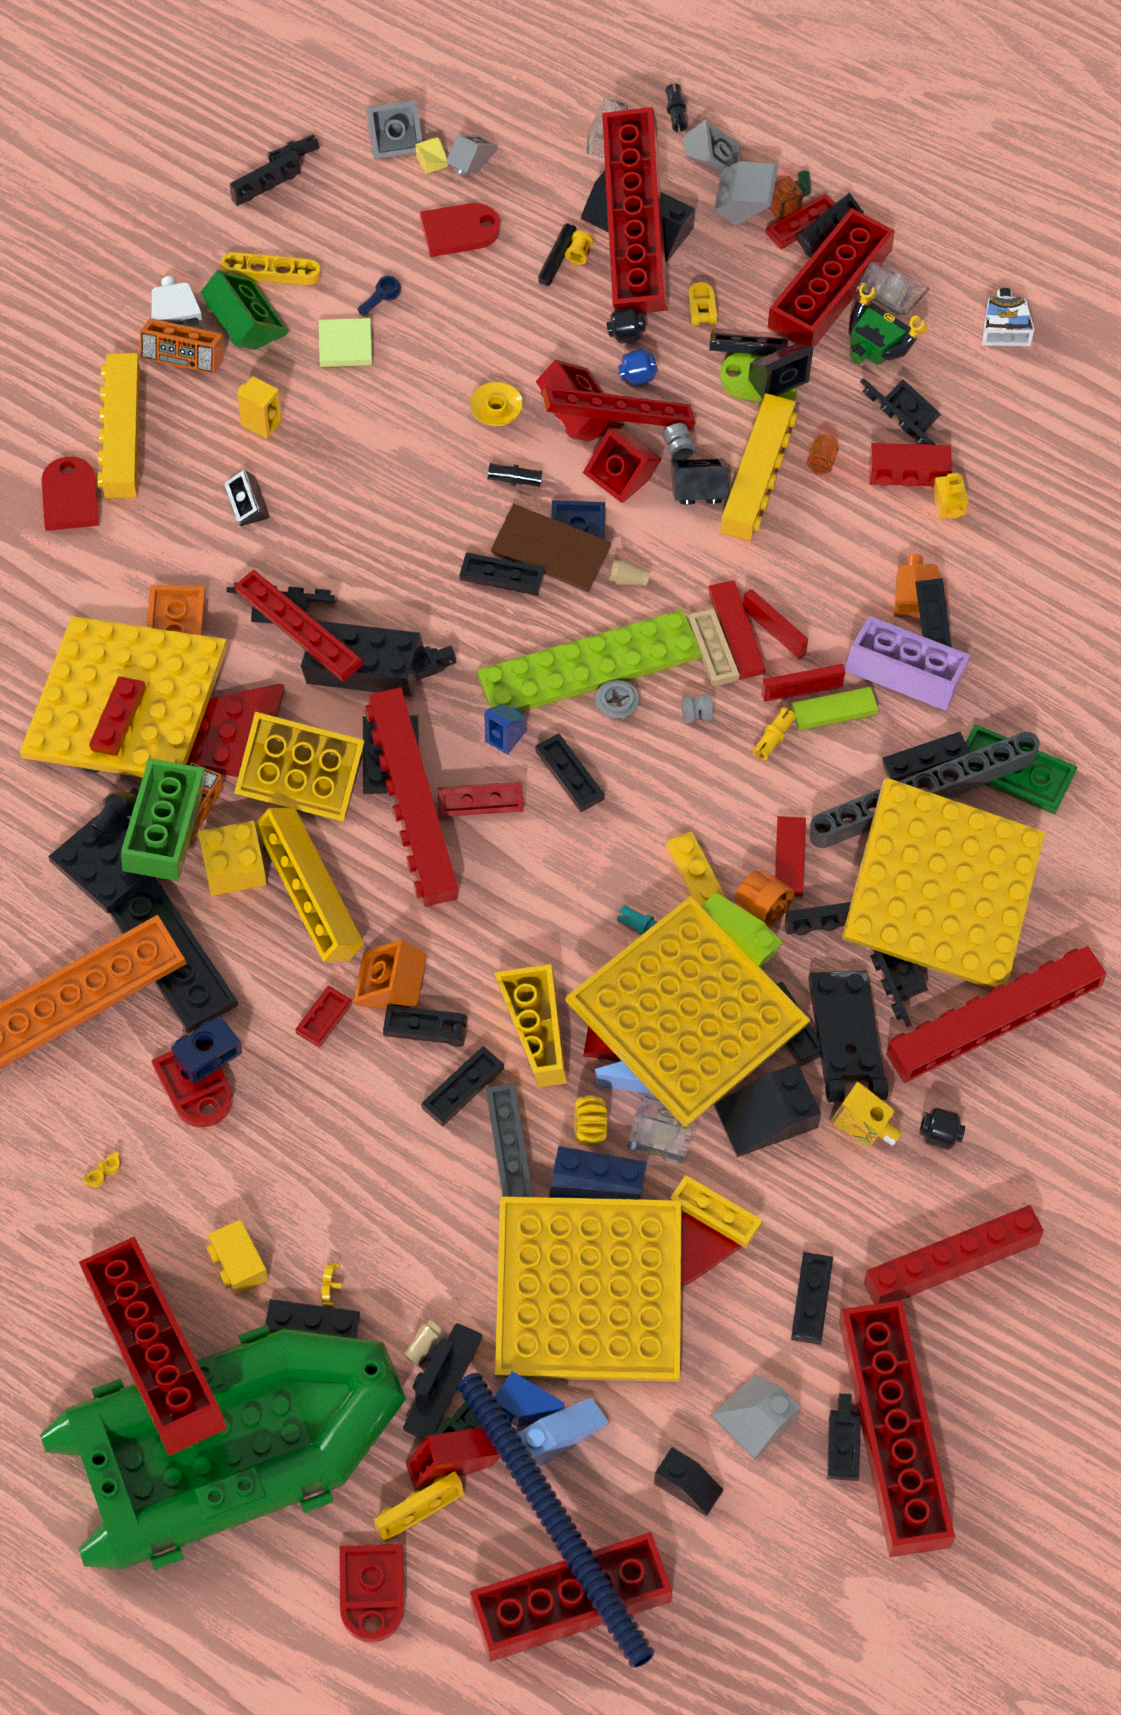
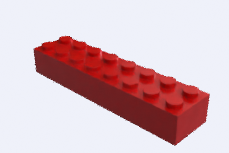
[602,107,668,313]
[79,1236,227,1456]
[839,1300,955,1558]

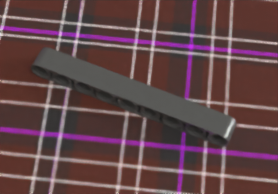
[809,731,1040,848]

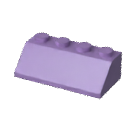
[845,616,971,711]

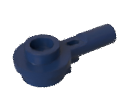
[357,276,401,316]

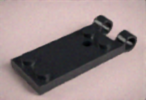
[808,971,888,1103]

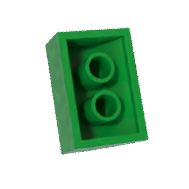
[200,270,289,350]

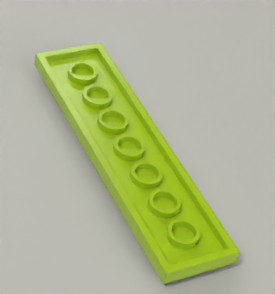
[477,609,701,712]

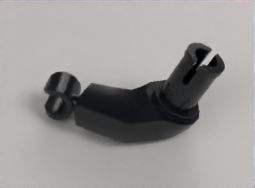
[90,788,139,836]

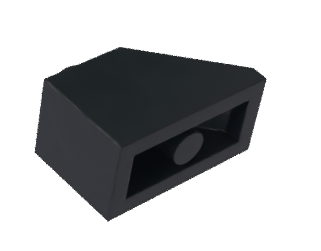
[654,1447,723,1517]

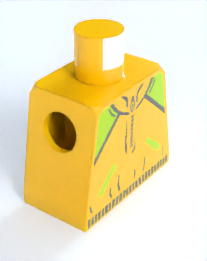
[829,1082,903,1146]

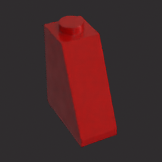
[405,1427,502,1491]

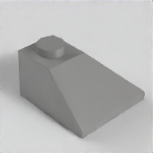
[683,120,741,174]
[711,1375,801,1460]

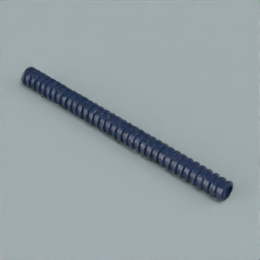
[457,1373,655,1668]

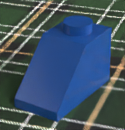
[484,704,527,755]
[495,1371,564,1427]

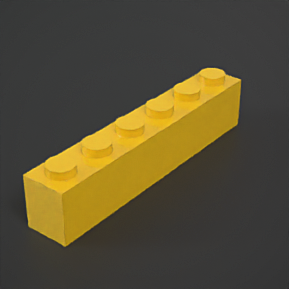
[97,353,140,498]
[720,393,799,541]
[255,808,364,962]

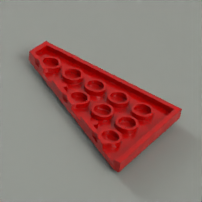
[186,684,285,777]

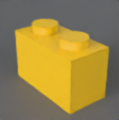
[237,376,282,439]
[206,1219,268,1296]

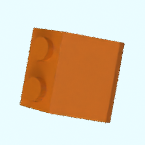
[353,939,427,1010]

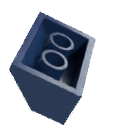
[549,1146,647,1200]

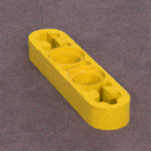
[221,252,321,285]

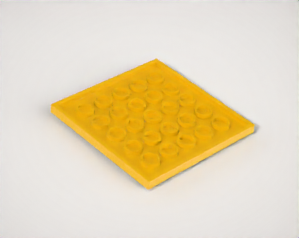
[19,616,228,778]
[841,778,1045,989]
[565,896,811,1128]
[495,1197,681,1382]

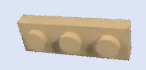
[687,608,739,687]

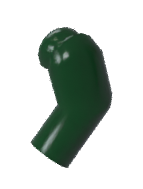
[790,171,811,198]

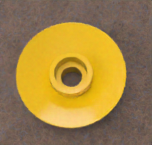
[470,382,522,426]

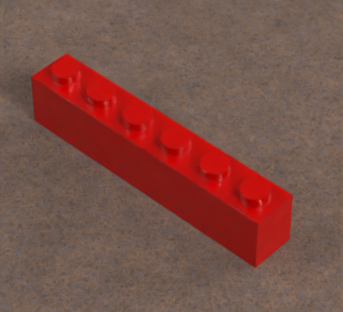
[864,1205,1044,1304]

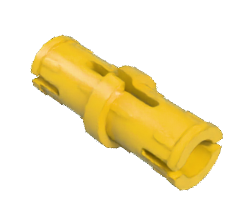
[752,707,797,761]

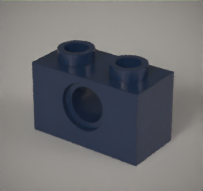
[171,1015,242,1085]

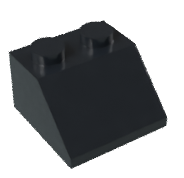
[748,344,813,400]
[671,458,728,505]

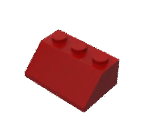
[535,359,625,442]

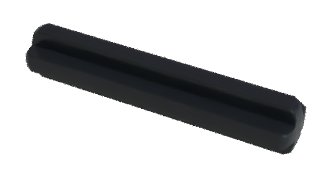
[538,223,577,286]

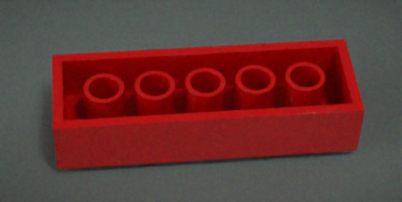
[767,208,895,349]
[470,1532,673,1662]

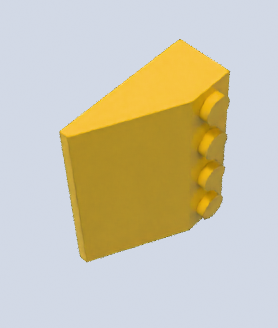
[234,712,364,822]

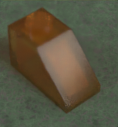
[768,175,804,220]

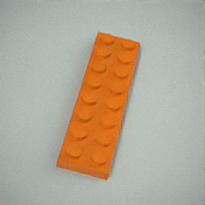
[0,915,187,1069]

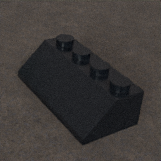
[581,170,695,262]

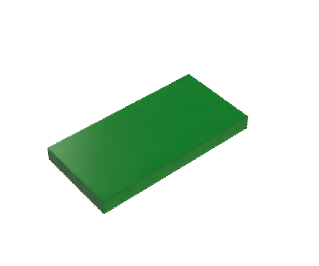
[966,724,1078,815]

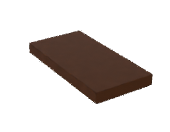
[491,503,611,592]

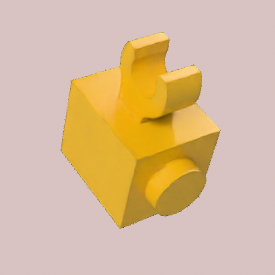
[933,473,969,519]

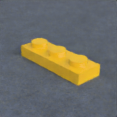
[666,831,727,906]
[670,1175,763,1248]
[373,1471,464,1543]

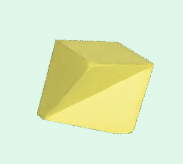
[415,137,449,174]

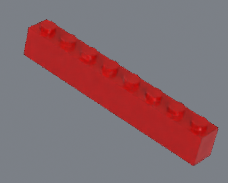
[365,687,458,907]
[887,946,1106,1083]

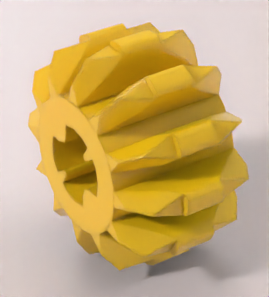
[574,1096,607,1146]

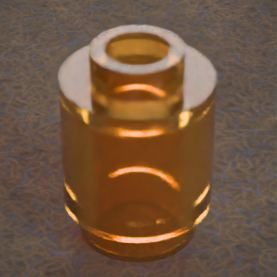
[807,434,839,475]

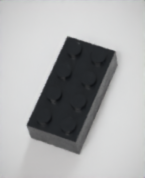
[301,620,425,697]

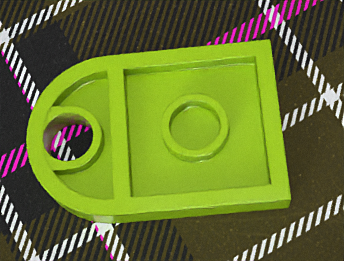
[720,353,797,402]

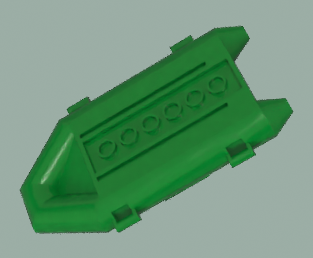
[40,1325,406,1570]

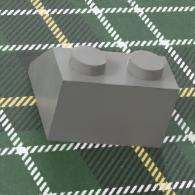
[365,99,422,159]
[714,161,778,226]

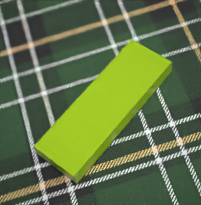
[791,687,879,731]

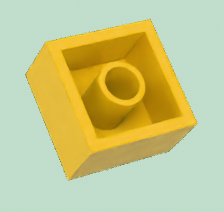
[198,820,267,896]

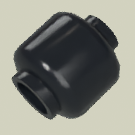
[606,307,646,344]
[919,1108,965,1150]

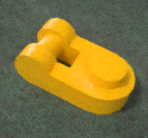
[688,282,717,326]

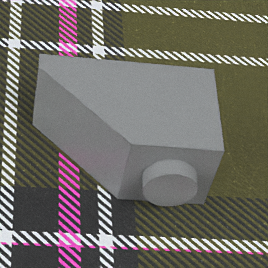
[446,134,498,176]

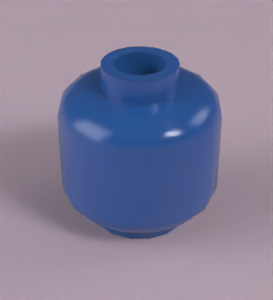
[618,349,658,386]

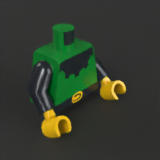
[848,283,928,365]

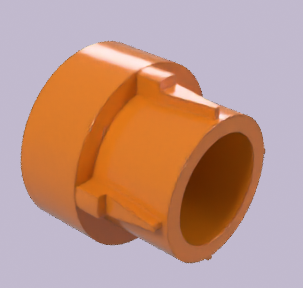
[735,870,794,928]

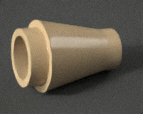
[609,558,650,586]
[404,1320,448,1366]

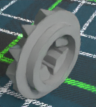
[595,680,639,720]

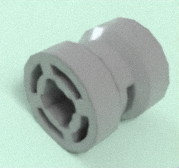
[662,423,695,460]
[681,693,713,724]

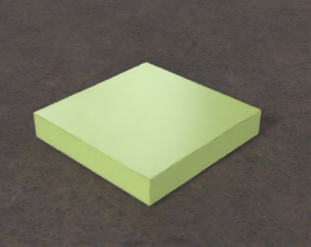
[319,318,372,367]

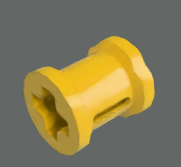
[565,230,594,265]

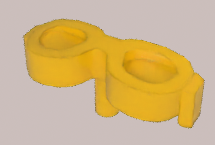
[82,1150,120,1188]
[321,1263,343,1308]

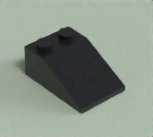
[714,1063,821,1157]

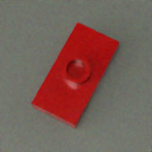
[295,985,353,1048]

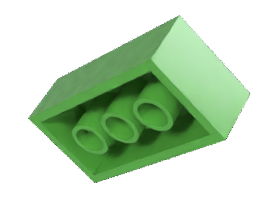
[121,758,205,881]

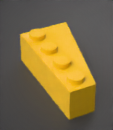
[494,964,567,1088]

